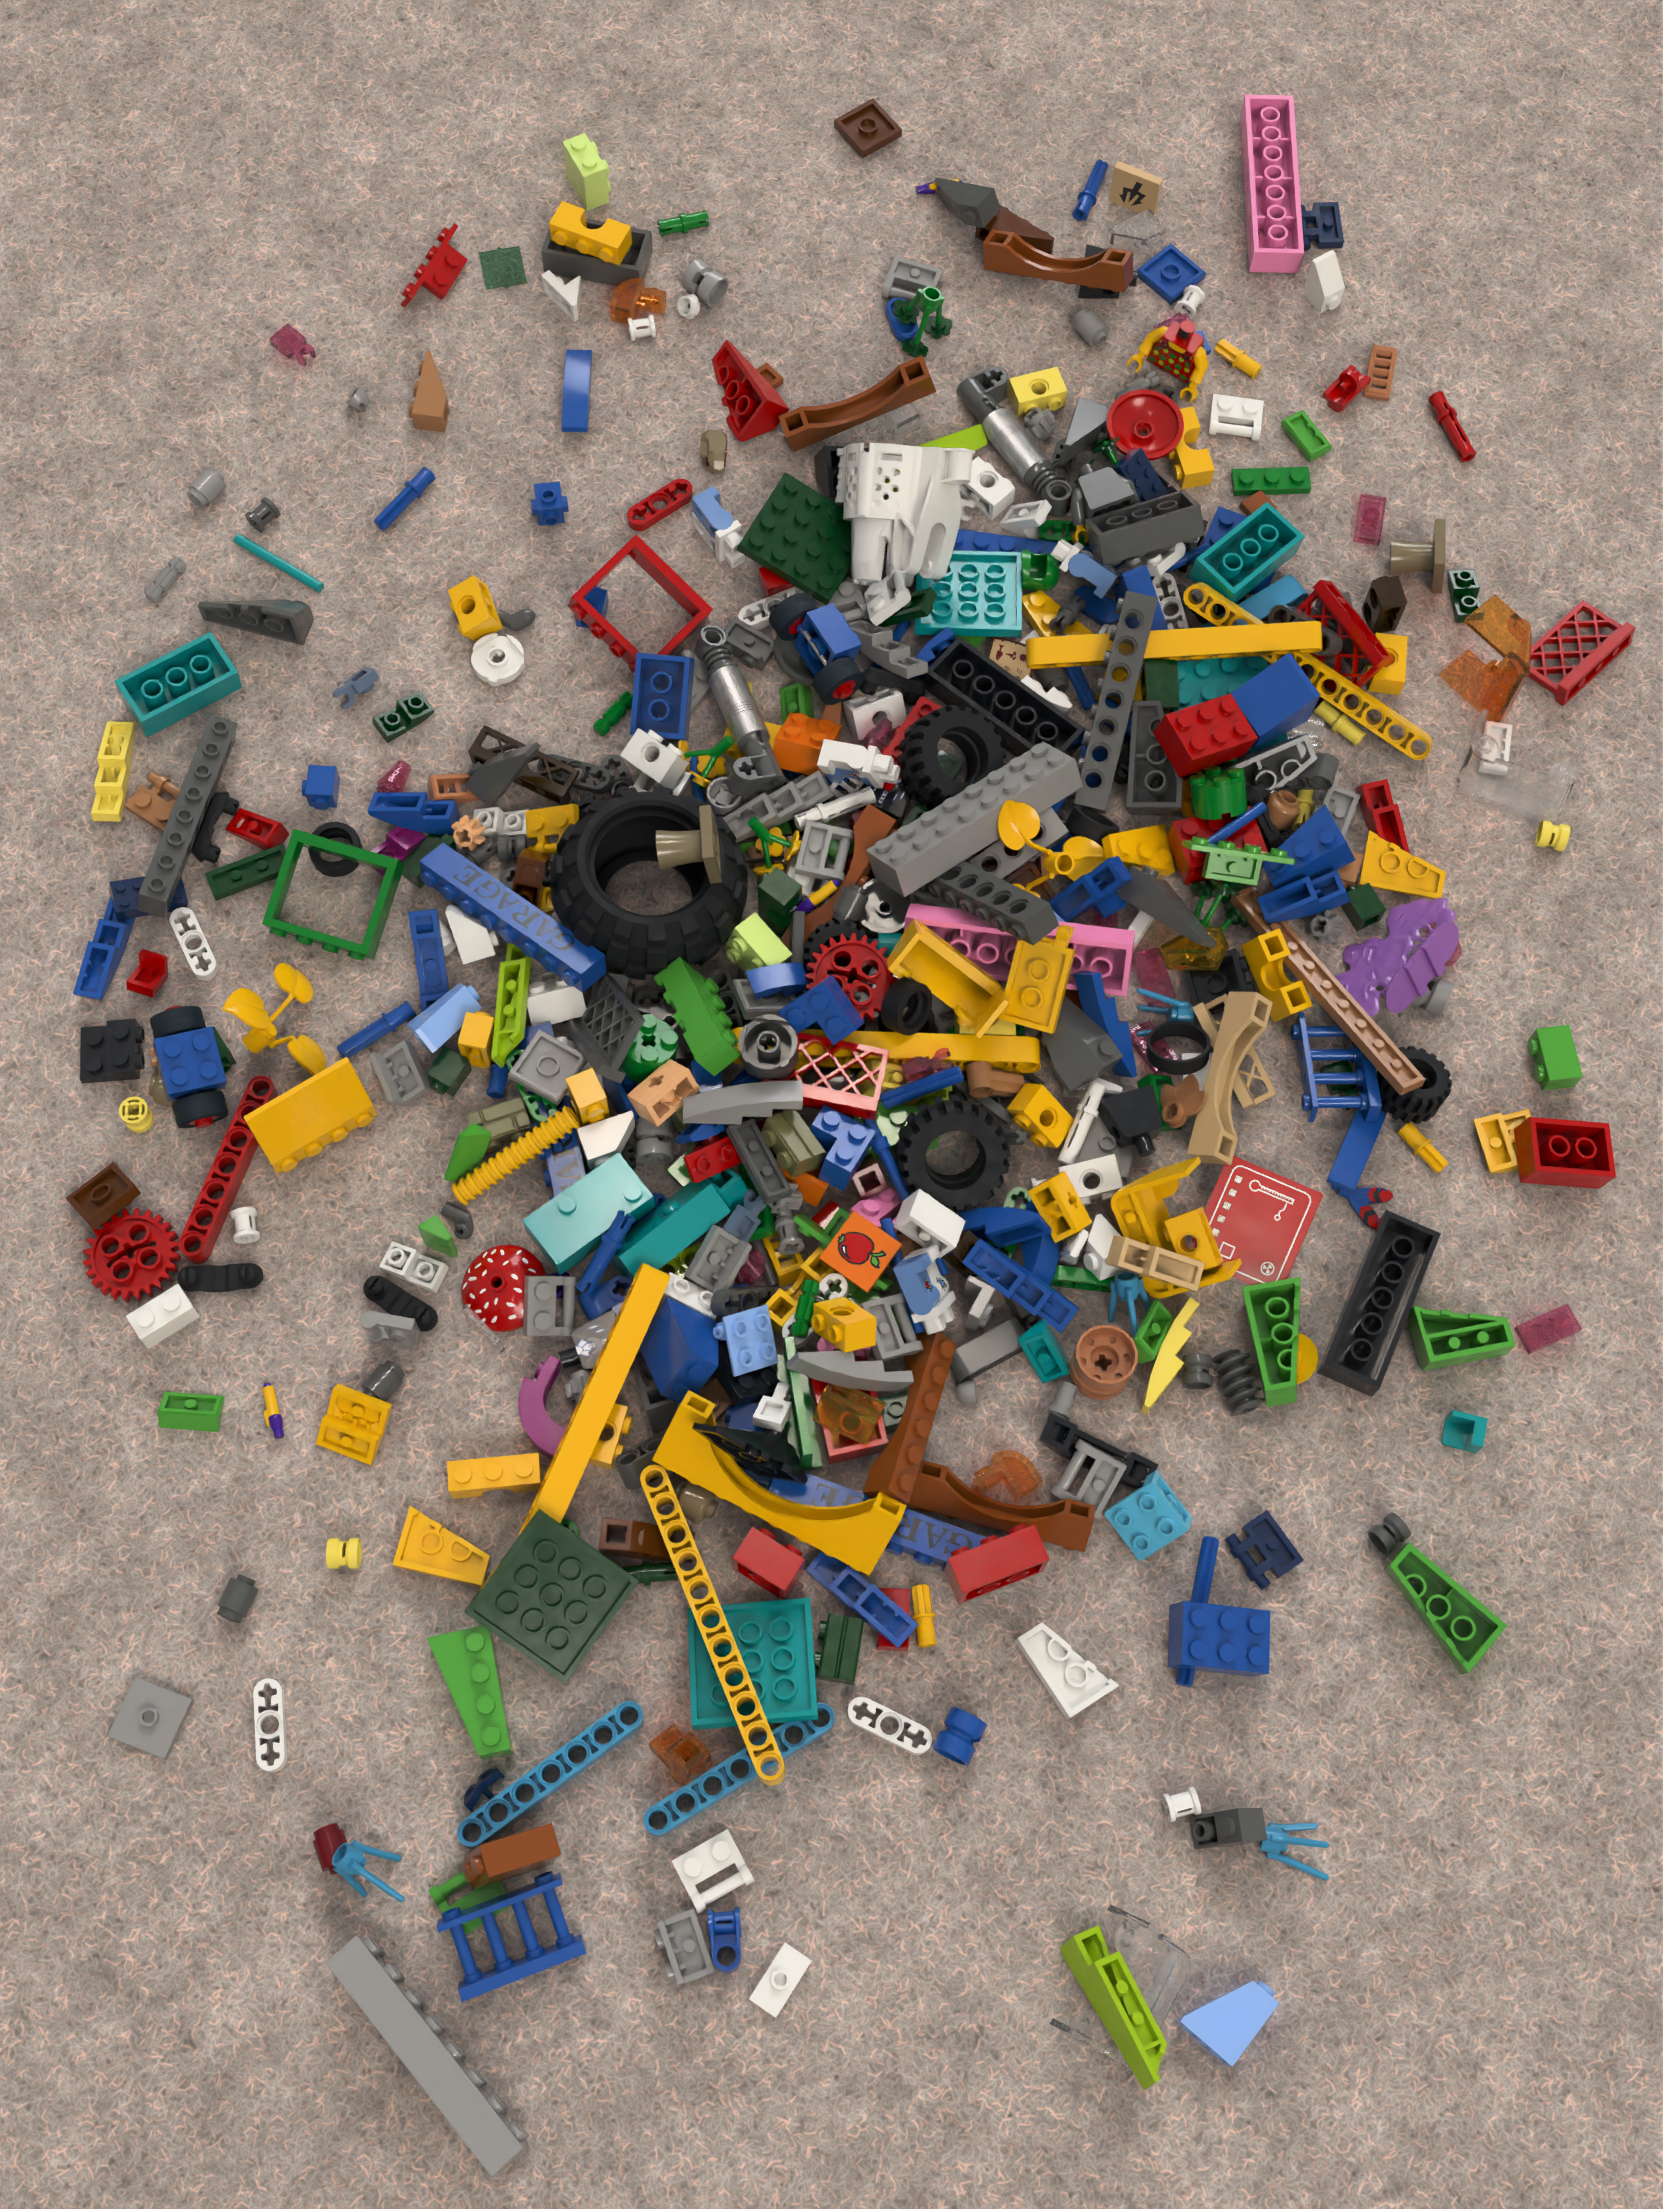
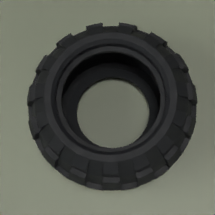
[550,786,748,980]

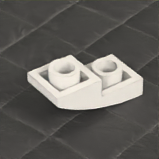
[1021,675,1073,715]
[473,807,530,839]
[379,1241,449,1293]

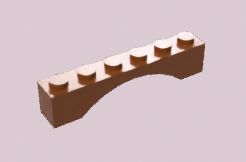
[982,229,1134,292]
[778,355,936,452]
[780,803,899,954]
[863,1331,957,1504]
[907,1460,1095,1552]

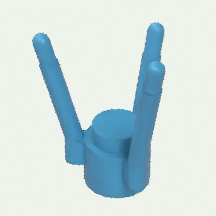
[1136,988,1195,1037]
[1108,1271,1151,1338]
[1259,1822,1329,1881]
[332,1840,405,1902]

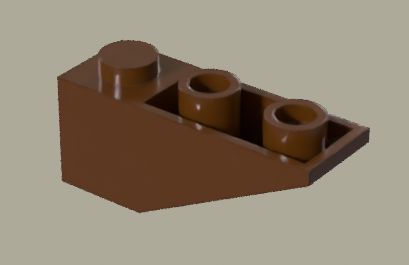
[975,205,1055,255]
[512,848,551,908]
[599,1518,695,1563]

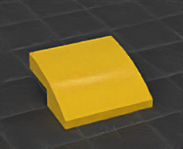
[1473,1109,1531,1174]
[316,1384,393,1465]

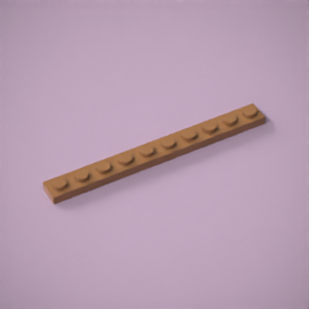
[1230,886,1426,1095]

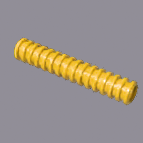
[451,1106,580,1205]

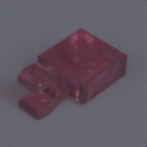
[901,1048,953,1083]

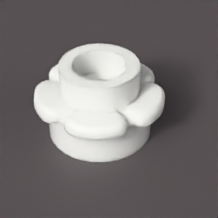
[677,294,700,320]

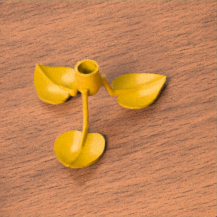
[997,800,1106,898]
[222,963,326,1076]

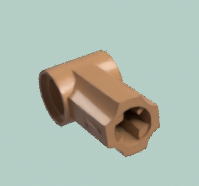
[966,1061,1024,1098]

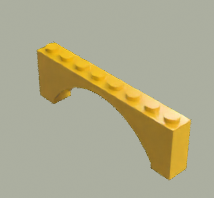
[652,1390,906,1576]

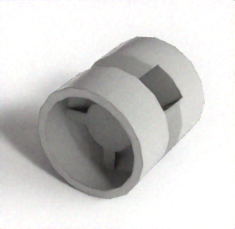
[681,259,729,307]
[707,777,742,818]
[1411,978,1454,1017]
[636,1117,674,1165]

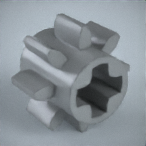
[1024,407,1055,440]
[1309,910,1345,944]
[768,1180,803,1217]
[564,1370,591,1405]

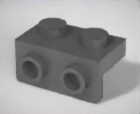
[724,616,775,672]

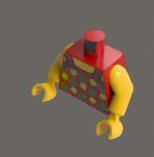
[1127,320,1208,403]

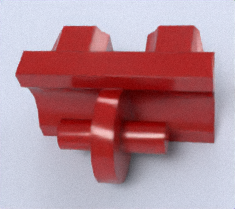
[1322,364,1371,413]

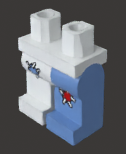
[692,486,745,568]
[1050,539,1121,599]
[817,739,900,789]
[893,1244,956,1335]

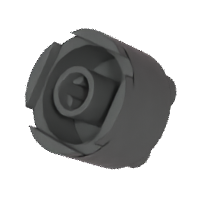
[739,1014,799,1081]

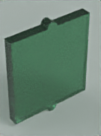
[479,246,527,290]

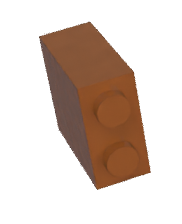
[463,1823,561,1890]

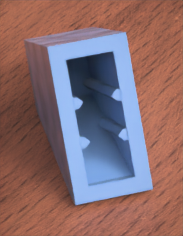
[406,983,482,1053]
[1176,1981,1279,2067]

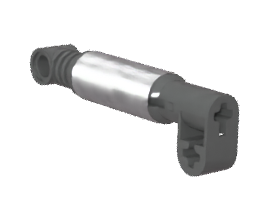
[956,366,1072,517]
[694,625,785,796]

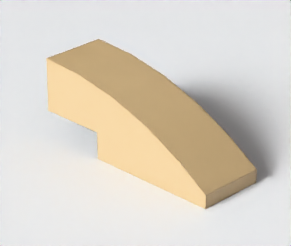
[1106,1236,1205,1291]

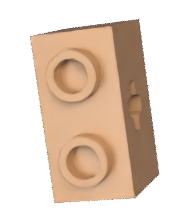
[627,1059,700,1127]

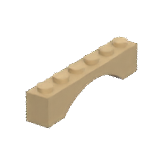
[1187,992,1273,1165]

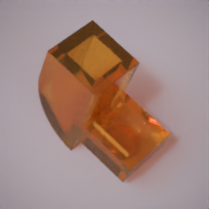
[610,278,667,325]
[971,1450,1043,1502]
[649,1724,712,1786]

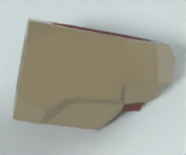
[699,430,728,474]

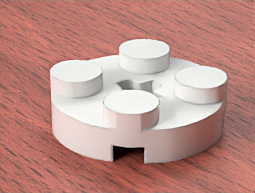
[471,633,525,686]

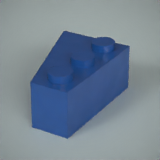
[1262,804,1356,890]

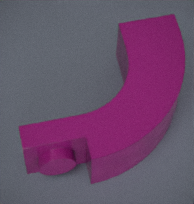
[518,1355,566,1460]

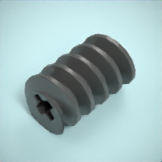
[1212,1349,1265,1416]

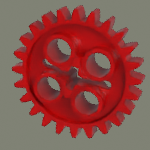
[805,933,898,1025]
[83,1208,181,1303]

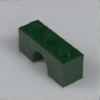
[757,867,802,938]

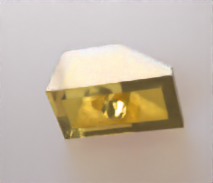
[1159,926,1229,970]

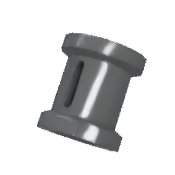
[245,497,281,533]

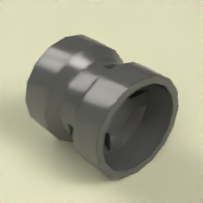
[497,834,528,862]
[1182,1353,1213,1390]
[1367,1512,1411,1555]

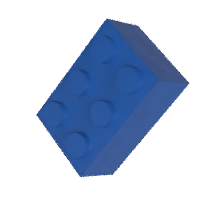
[630,652,695,741]
[1168,1601,1270,1677]

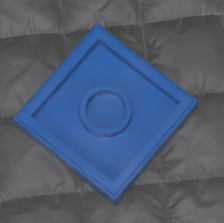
[1136,243,1206,305]

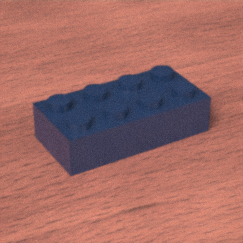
[1112,448,1168,502]
[109,876,188,920]

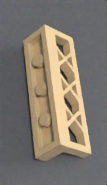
[1192,994,1278,1110]

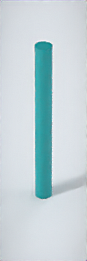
[234,534,324,593]

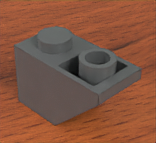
[1190,1808,1267,1849]

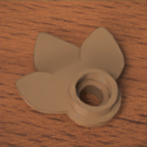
[1160,1074,1206,1128]

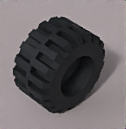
[803,920,873,984]
[1376,1046,1452,1124]

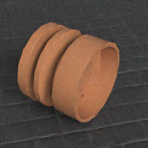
[1069,1325,1138,1401]

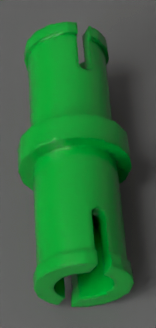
[657,210,709,237]

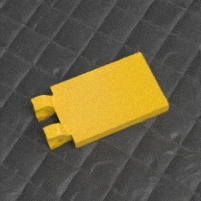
[998,925,1076,1034]

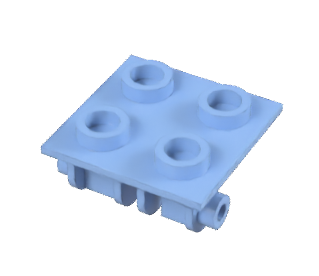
[713,1304,779,1377]

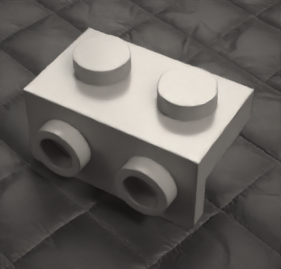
[1312,778,1360,838]
[369,1040,431,1107]
[684,1225,752,1293]
[963,1275,995,1335]
[653,1908,715,1986]

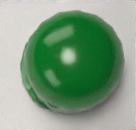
[1021,549,1060,591]

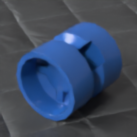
[932,1707,987,1766]

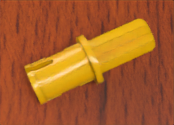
[1214,339,1263,379]
[1397,1121,1448,1173]
[911,1584,937,1648]

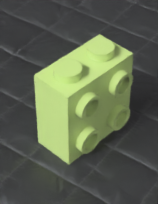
[563,133,611,211]
[724,912,792,979]

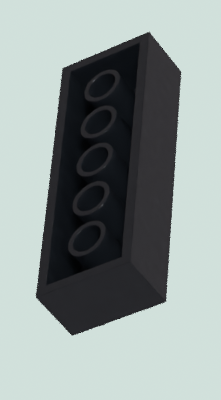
[924,636,1085,757]
[1317,1210,1441,1397]

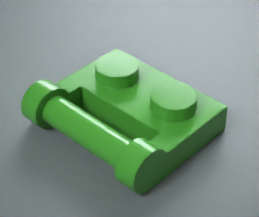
[429,1871,512,1935]

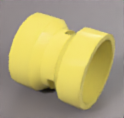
[1535,820,1570,852]
[119,1096,154,1133]
[326,1538,362,1569]

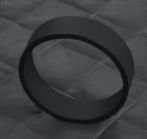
[1146,1021,1210,1075]

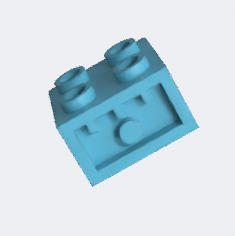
[1104,1470,1193,1561]

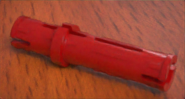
[1428,391,1477,463]

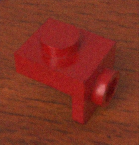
[126,949,168,998]

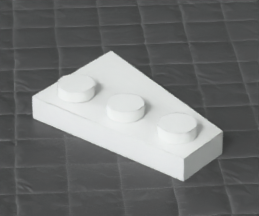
[1015,1623,1119,1720]

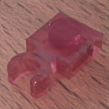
[269,323,316,366]

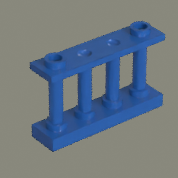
[1291,1012,1382,1122]
[436,1871,586,2002]

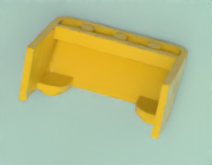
[887,918,1009,1038]
[1111,1157,1242,1299]

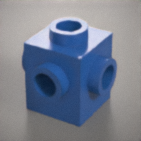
[530,481,569,526]

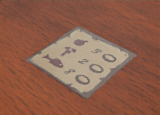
[988,637,1034,681]

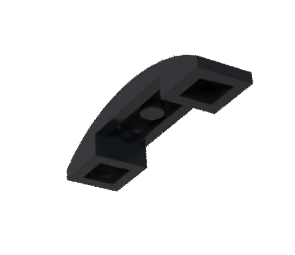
[1038,1413,1158,1490]

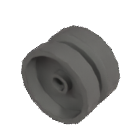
[855,878,915,941]

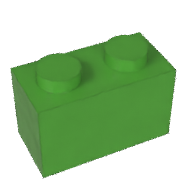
[1527,1025,1583,1091]

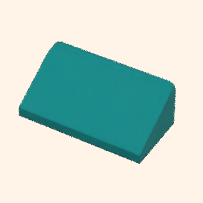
[1018,1319,1070,1383]

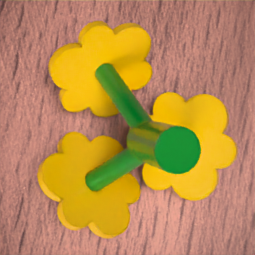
[678,735,734,788]
[748,817,802,876]

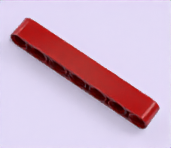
[178,1075,278,1264]

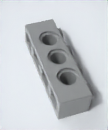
[964,807,1069,880]

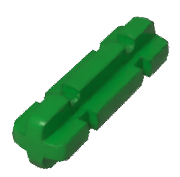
[593,691,633,736]
[790,1280,820,1339]

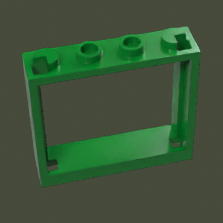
[262,829,405,961]

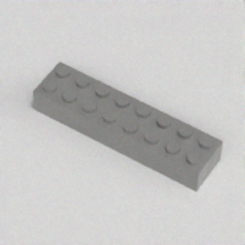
[866,742,1083,897]
[325,1935,529,2177]

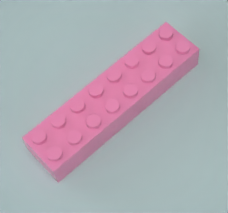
[1240,95,1304,273]
[904,903,1135,997]

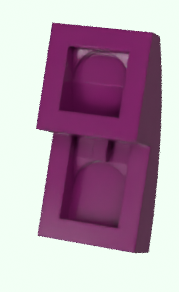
[371,827,426,877]

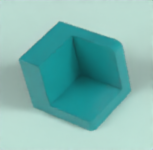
[1441,1410,1488,1454]

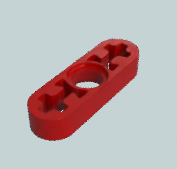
[627,479,693,531]

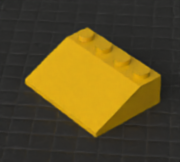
[244,1057,377,1174]

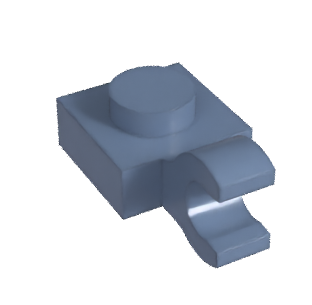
[332,666,380,709]
[722,1189,767,1242]

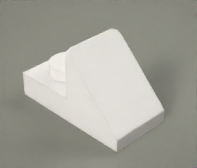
[541,270,582,322]
[999,500,1052,539]

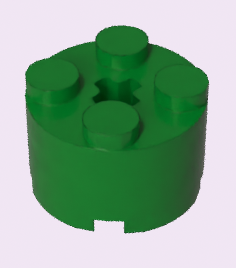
[1189,766,1247,820]
[620,1014,678,1083]

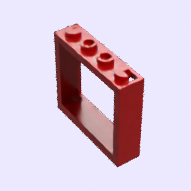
[567,535,713,673]

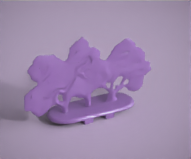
[1334,897,1459,1017]

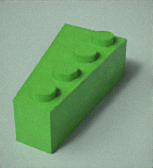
[654,956,740,1076]
[1242,1277,1301,1407]
[1384,1542,1507,1674]
[427,1625,513,1760]

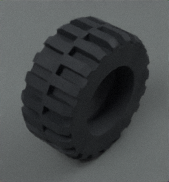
[898,705,1006,811]
[896,1095,1010,1212]

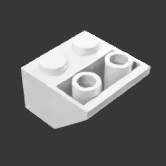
[527,972,586,1026]

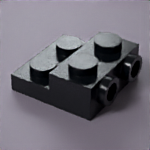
[1182,948,1256,1019]
[80,1019,145,1084]
[714,1339,780,1406]

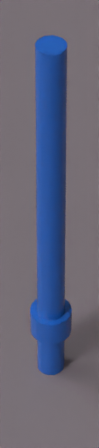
[863,1119,950,1276]

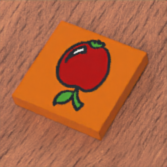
[819,1211,902,1294]

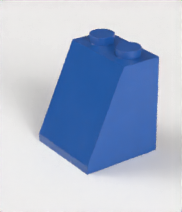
[1231,652,1320,750]
[639,1297,718,1404]

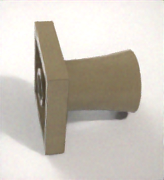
[1390,519,1446,593]
[656,805,722,884]

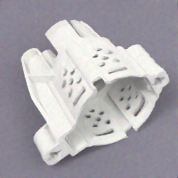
[835,443,975,587]

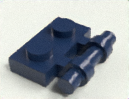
[1301,202,1344,251]
[1225,1510,1304,1590]

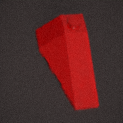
[712,340,789,442]

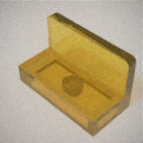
[812,1383,886,1445]

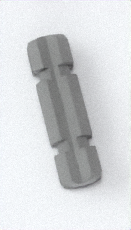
[1114,370,1160,401]
[145,556,186,602]

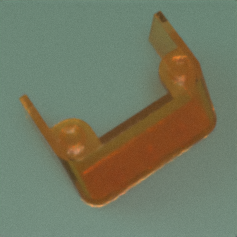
[1439,594,1532,722]

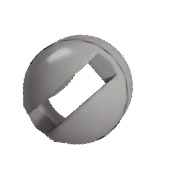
[346,387,369,410]
[955,1380,977,1404]

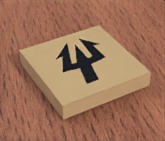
[1108,161,1163,218]

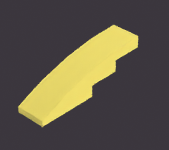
[91,721,135,822]
[1141,1297,1200,1415]

